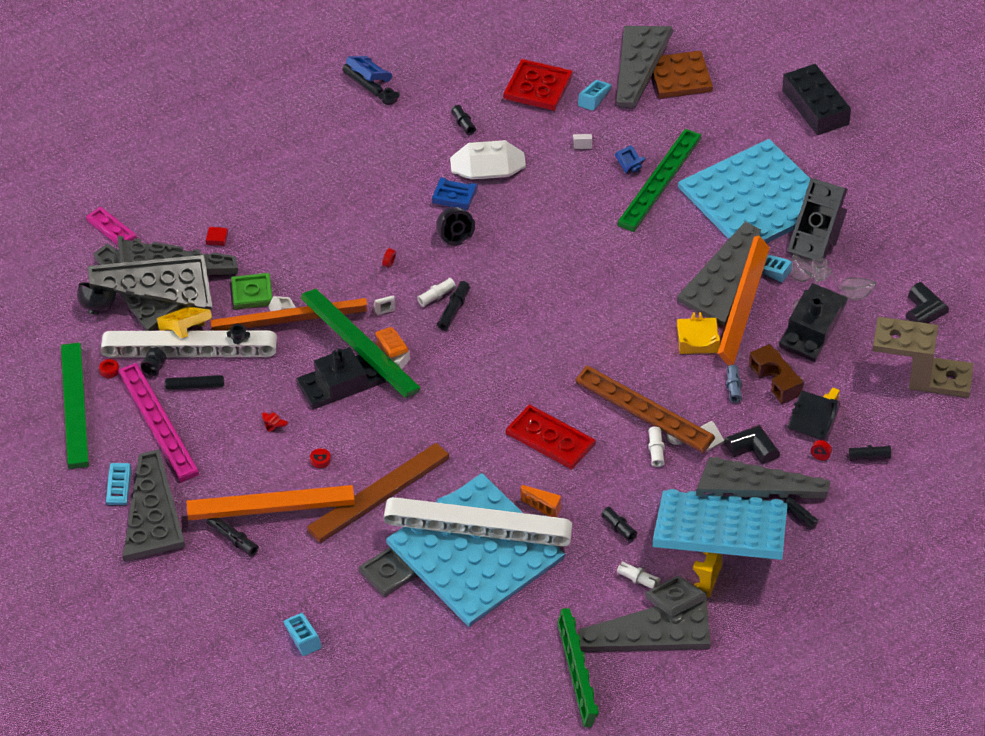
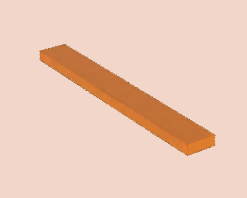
[717,235,770,366]
[210,298,367,331]
[186,485,355,520]

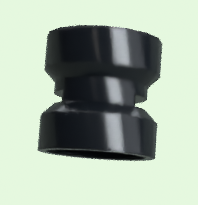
[140,348,167,376]

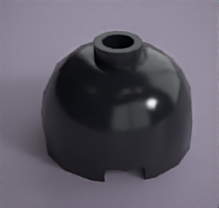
[436,206,475,246]
[77,282,116,315]

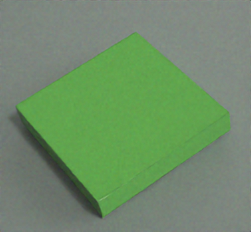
[231,273,272,309]

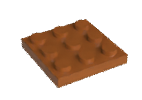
[652,50,713,98]

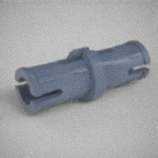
[726,365,742,403]

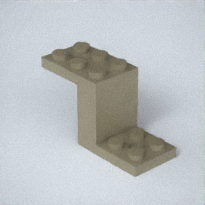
[872,317,974,398]

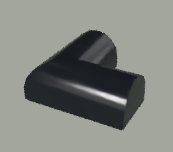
[906,282,949,323]
[724,424,780,464]

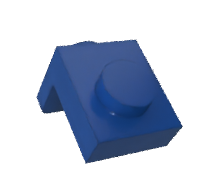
[615,145,646,173]

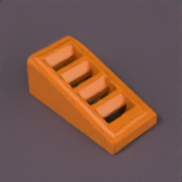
[375,327,409,358]
[520,485,561,517]

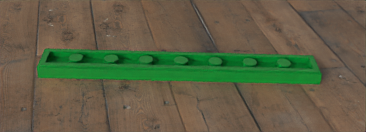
[618,129,702,232]
[300,289,421,398]
[61,342,89,469]

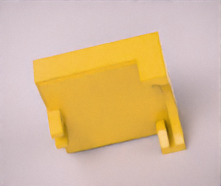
[156,307,212,338]
[677,312,720,354]
[693,552,723,598]

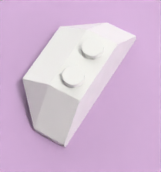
[450,140,526,180]

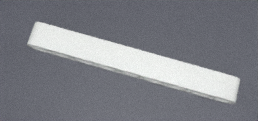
[100,331,277,358]
[383,497,572,546]

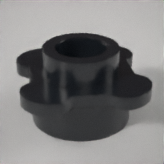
[378,87,400,105]
[227,324,250,344]

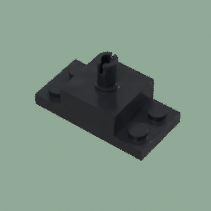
[787,178,848,263]
[779,283,848,362]
[296,347,386,410]

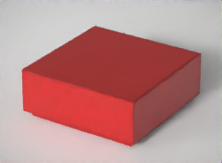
[206,227,228,246]

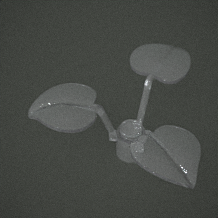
[790,254,876,311]

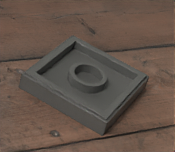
[358,547,418,597]
[645,575,706,617]

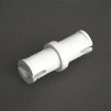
[417,278,456,307]
[648,427,665,467]
[617,561,660,589]

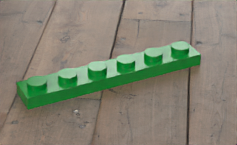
[557,608,599,727]

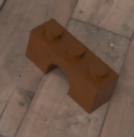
[749,344,804,404]

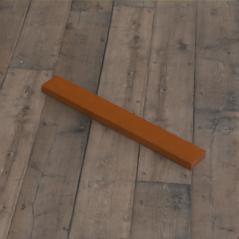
[575,365,715,454]
[307,443,449,543]

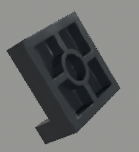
[788,390,841,442]

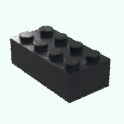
[782,63,851,135]

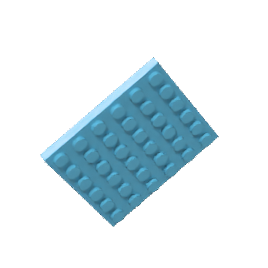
[678,139,810,244]
[386,473,565,627]
[652,489,787,560]

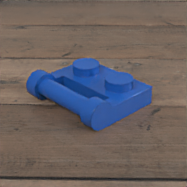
[346,56,392,82]
[432,177,478,210]

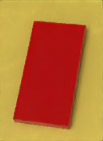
[506,404,596,470]

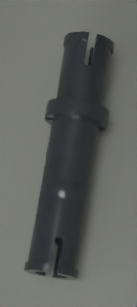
[436,281,471,331]
[206,518,259,557]

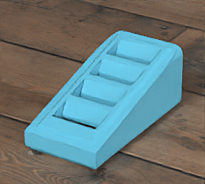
[578,80,612,111]
[762,255,792,283]
[106,463,132,505]
[283,612,322,656]

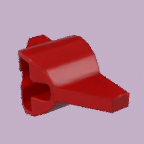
[261,412,288,432]

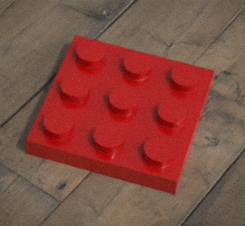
[503,59,573,111]

